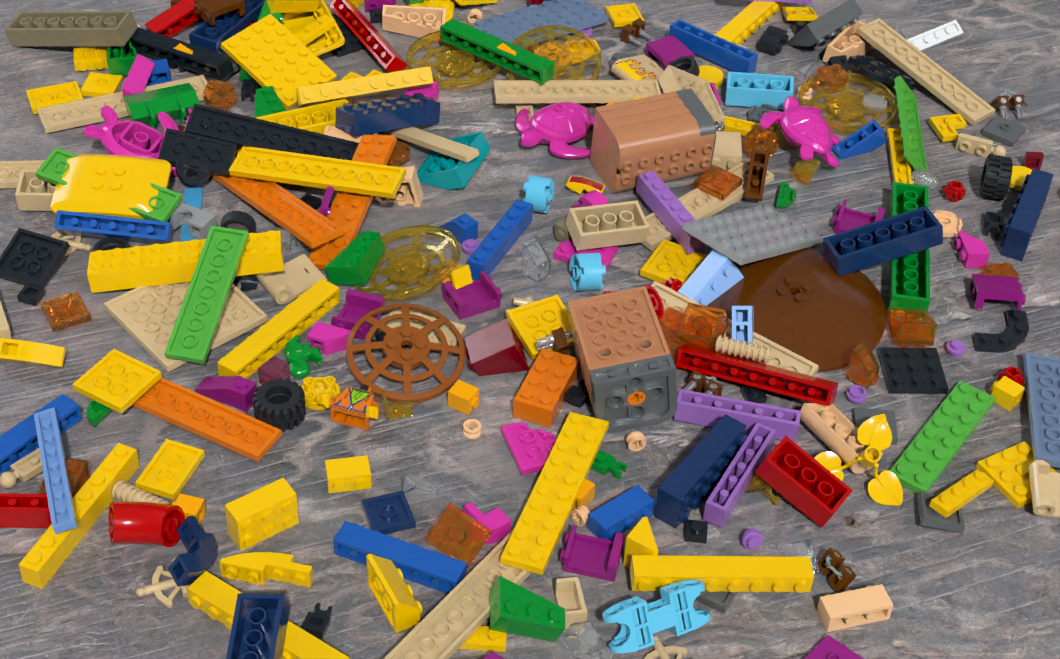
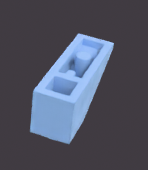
[732,306,754,361]

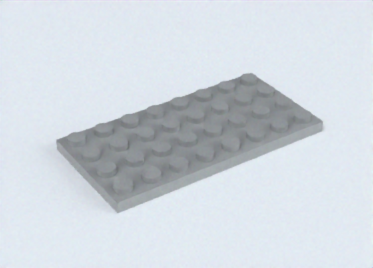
[683,204,822,265]

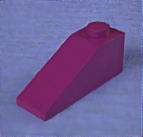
[195,376,257,413]

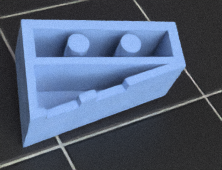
[678,249,744,307]

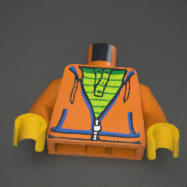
[317,384,381,431]

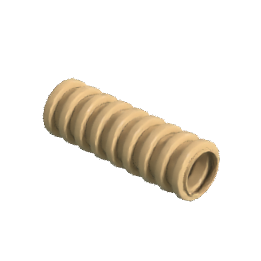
[715,335,771,364]
[112,480,170,504]

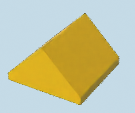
[623,517,658,569]

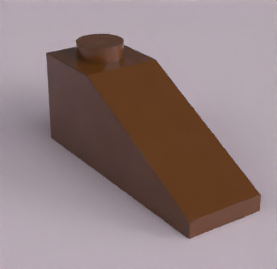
[744,149,770,201]

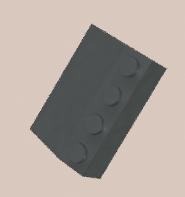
[787,0,863,46]

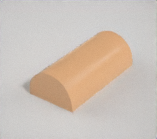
[800,403,883,474]

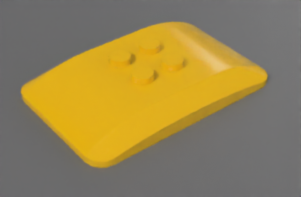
[282,0,345,56]
[51,154,171,220]

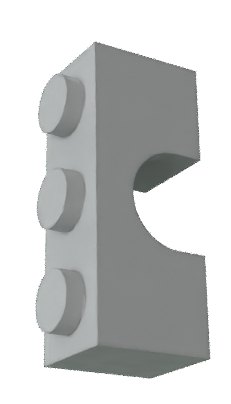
[167,202,217,240]

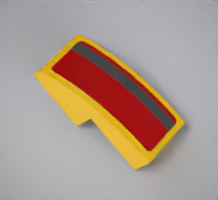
[565,176,605,194]

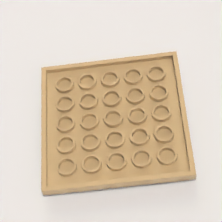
[104,282,268,372]

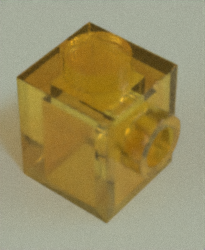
[793,158,821,184]

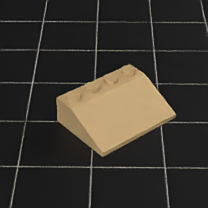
[658,65,726,122]

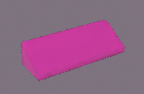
[122,54,155,96]

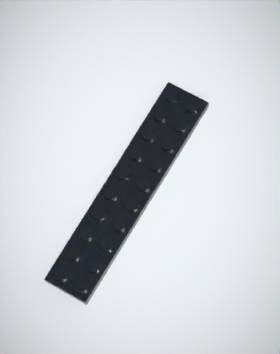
[185,103,359,160]

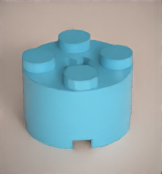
[523,175,555,214]
[569,253,606,291]

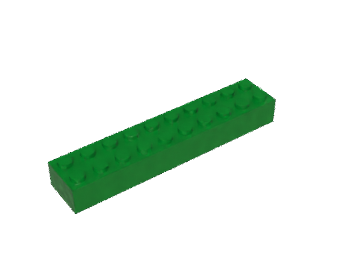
[888,182,930,318]

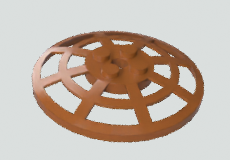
[346,303,465,404]

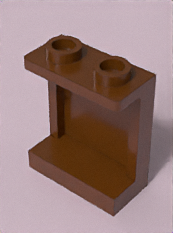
[194,0,246,26]

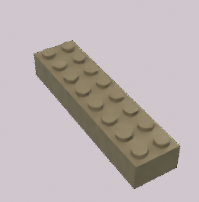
[4,10,138,47]

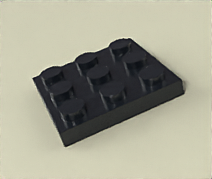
[0,228,70,288]
[878,347,949,394]

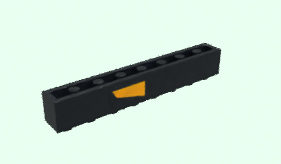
[130,27,234,80]

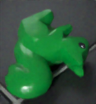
[284,334,323,378]

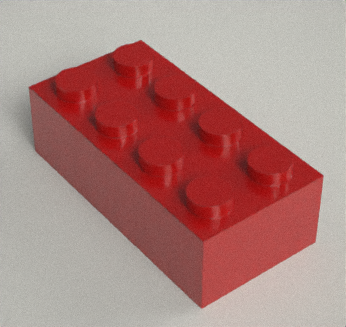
[754,436,853,528]

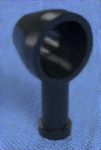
[240,275,257,291]

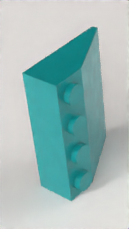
[417,132,491,190]

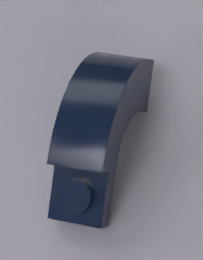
[168,516,216,587]

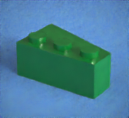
[107,39,137,76]
[254,86,286,118]
[325,231,385,285]
[490,576,565,642]

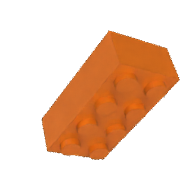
[513,348,579,428]

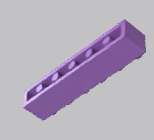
[636,170,705,254]
[674,389,801,442]
[703,422,776,528]

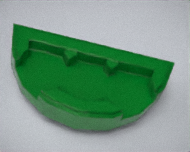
[776,182,796,208]
[86,400,112,427]

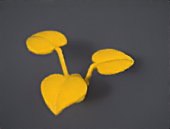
[814,414,903,506]

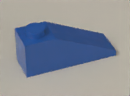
[832,120,887,159]

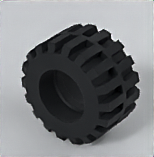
[980,154,1013,200]
[253,378,306,432]

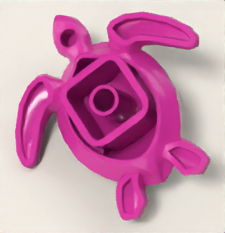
[760,96,841,167]
[515,102,595,158]
[83,105,179,177]

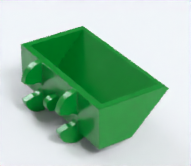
[123,83,200,129]

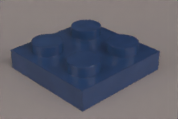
[361,490,416,535]

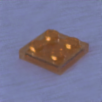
[693,165,743,200]
[40,291,91,332]

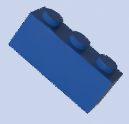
[587,485,655,540]

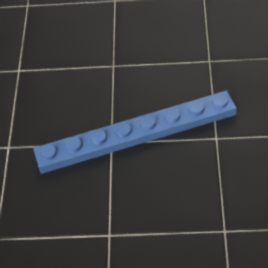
[34,407,78,534]

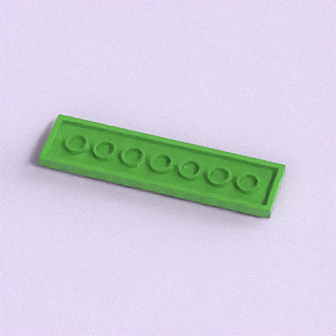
[894,76,929,179]
[36,147,183,222]
[164,225,249,364]
[890,381,996,494]

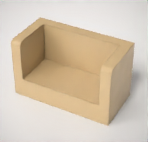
[555,577,588,632]

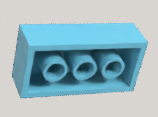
[725,72,794,109]

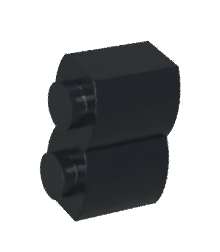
[758,25,789,56]

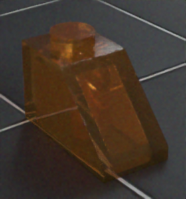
[846,341,880,390]

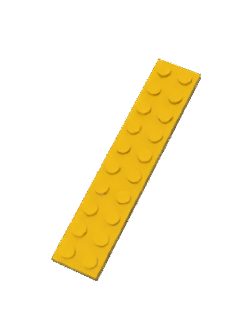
[228,147,407,199]
[500,412,609,575]

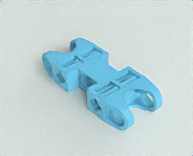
[602,579,711,654]

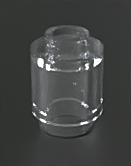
[862,93,888,113]
[910,168,938,190]

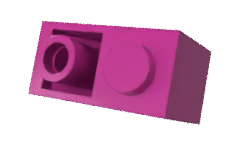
[954,231,990,268]
[307,321,354,355]

